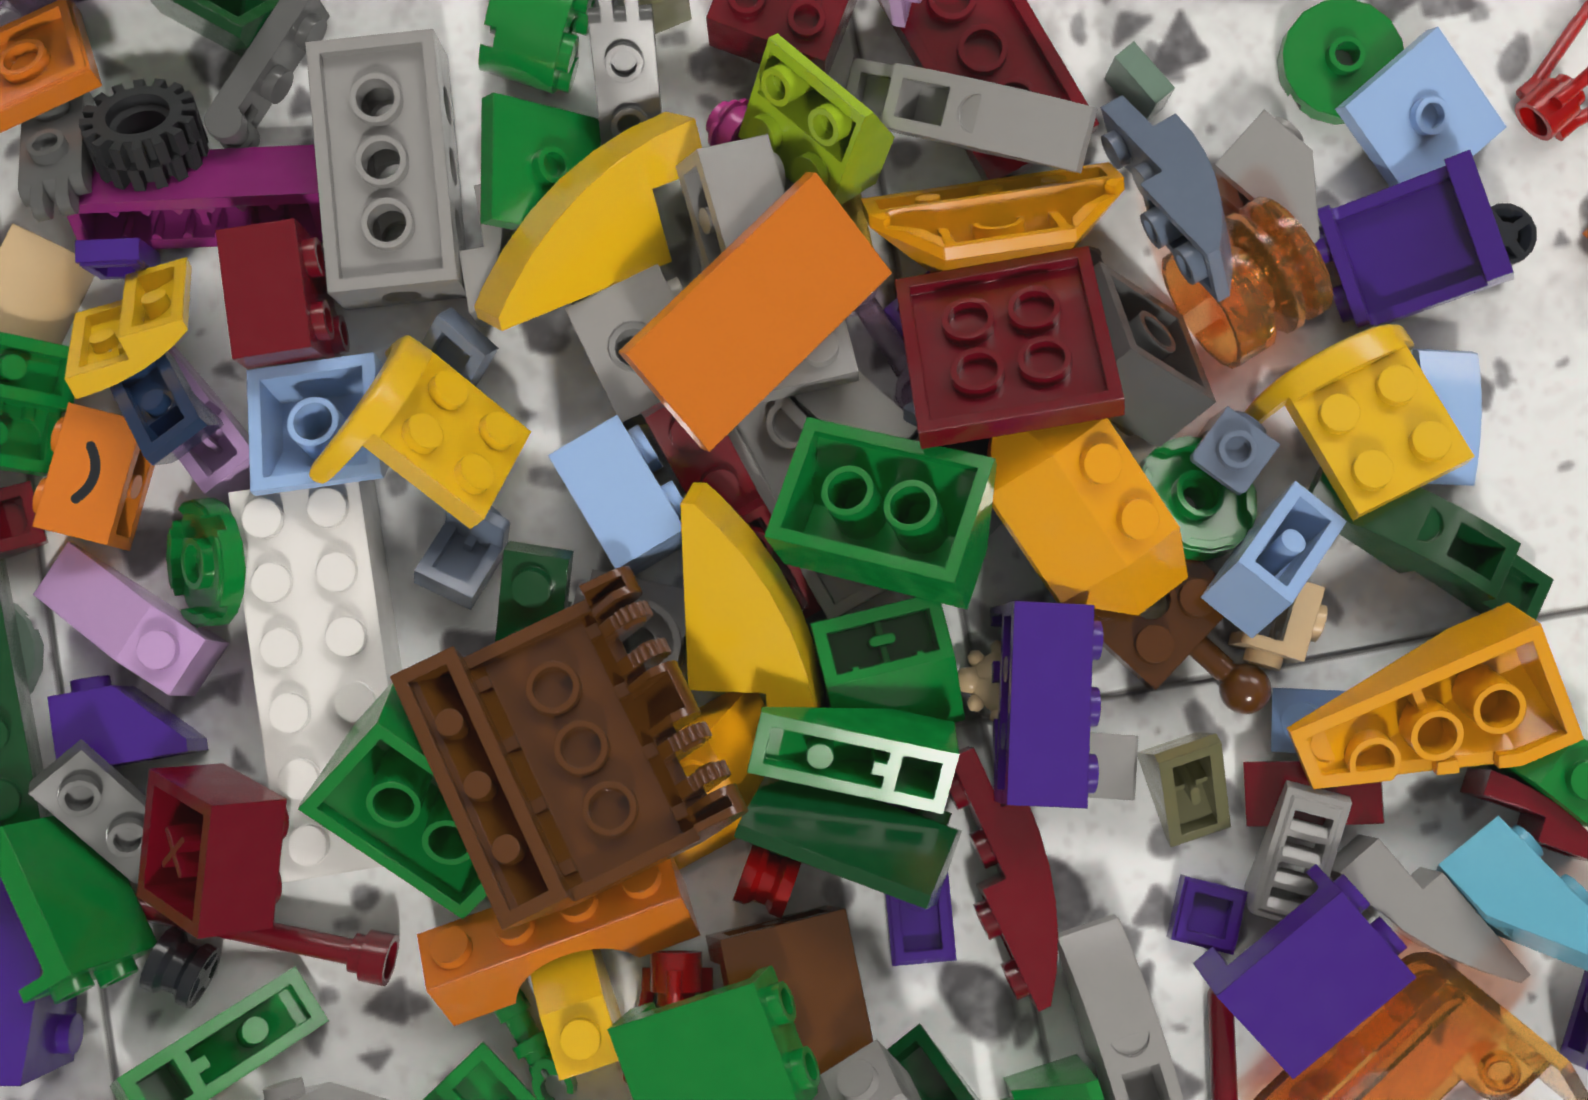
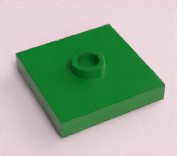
[480,92,601,230]

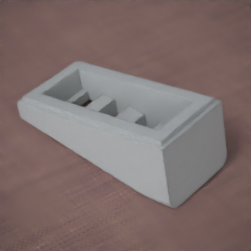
[1244,780,1352,922]

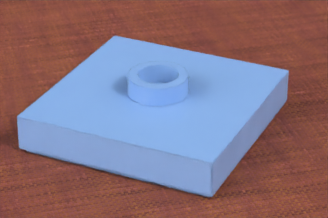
[1335,27,1506,187]

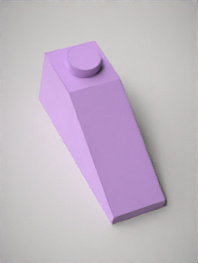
[33,542,229,696]

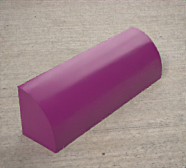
[67,144,323,249]

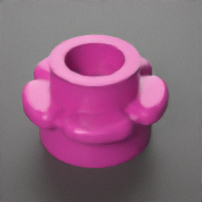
[706,98,749,146]

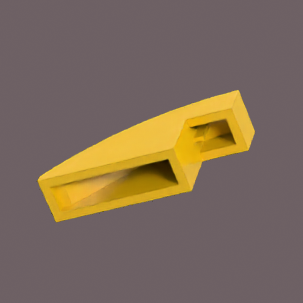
[474,112,702,331]
[680,482,826,708]

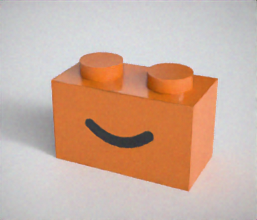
[32,402,155,551]

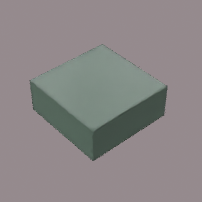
[1104,41,1175,121]

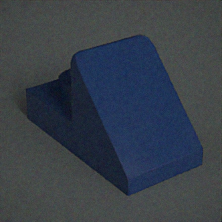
[109,351,224,466]

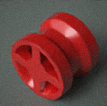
[732,844,802,918]

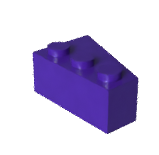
[990,601,1103,809]
[0,878,84,1086]

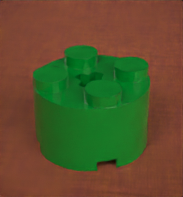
[478,0,597,94]

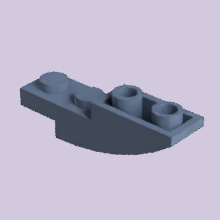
[1100,95,1233,302]

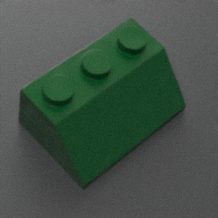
[734,776,962,909]

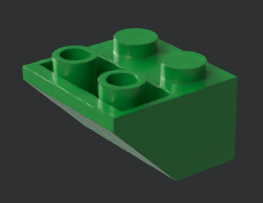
[810,597,965,722]

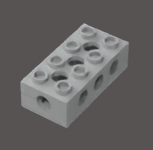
[305,29,466,310]

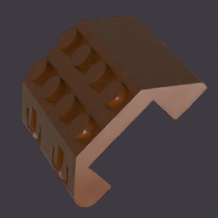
[390,566,749,931]

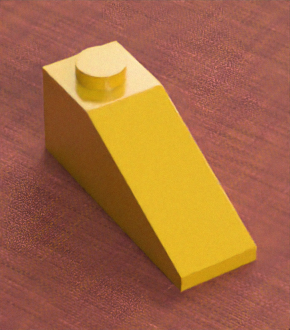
[530,949,622,1081]

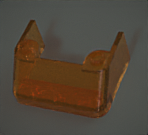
[1253,952,1588,1100]

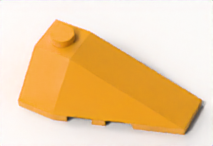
[1286,602,1584,789]

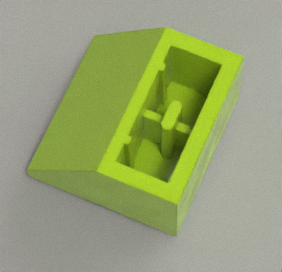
[738,33,895,205]

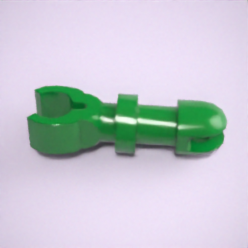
[494,988,578,1100]

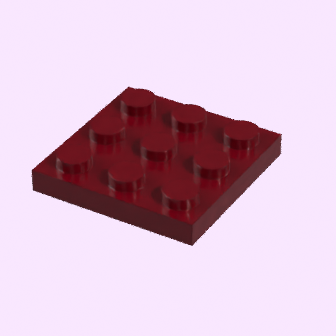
[895,246,1125,449]

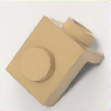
[1228,582,1328,671]

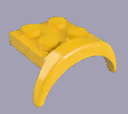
[1244,324,1475,521]
[309,335,531,529]

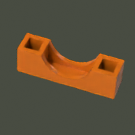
[417,857,700,1026]

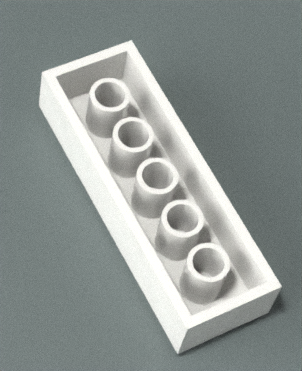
[228,480,402,883]

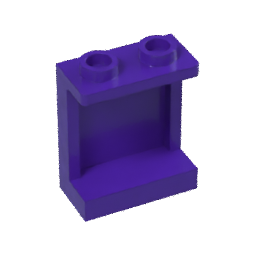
[1315,150,1514,332]
[1193,864,1417,1079]

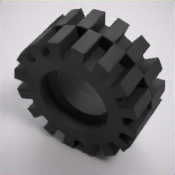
[79,78,209,191]

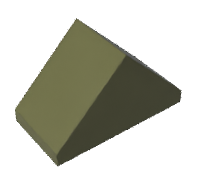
[1137,732,1231,847]

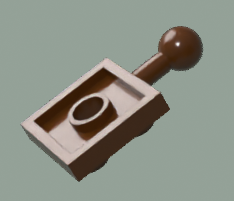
[1094,559,1271,714]

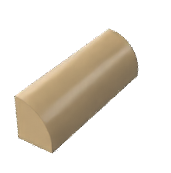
[0,223,95,345]

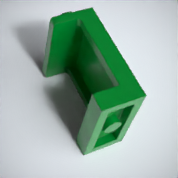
[0,815,157,1004]
[607,965,820,1100]

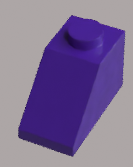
[47,675,209,767]

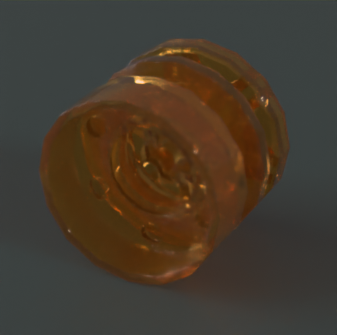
[1162,196,1334,369]

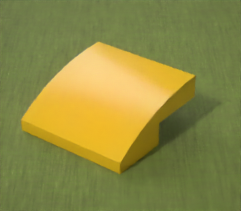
[64,257,192,399]

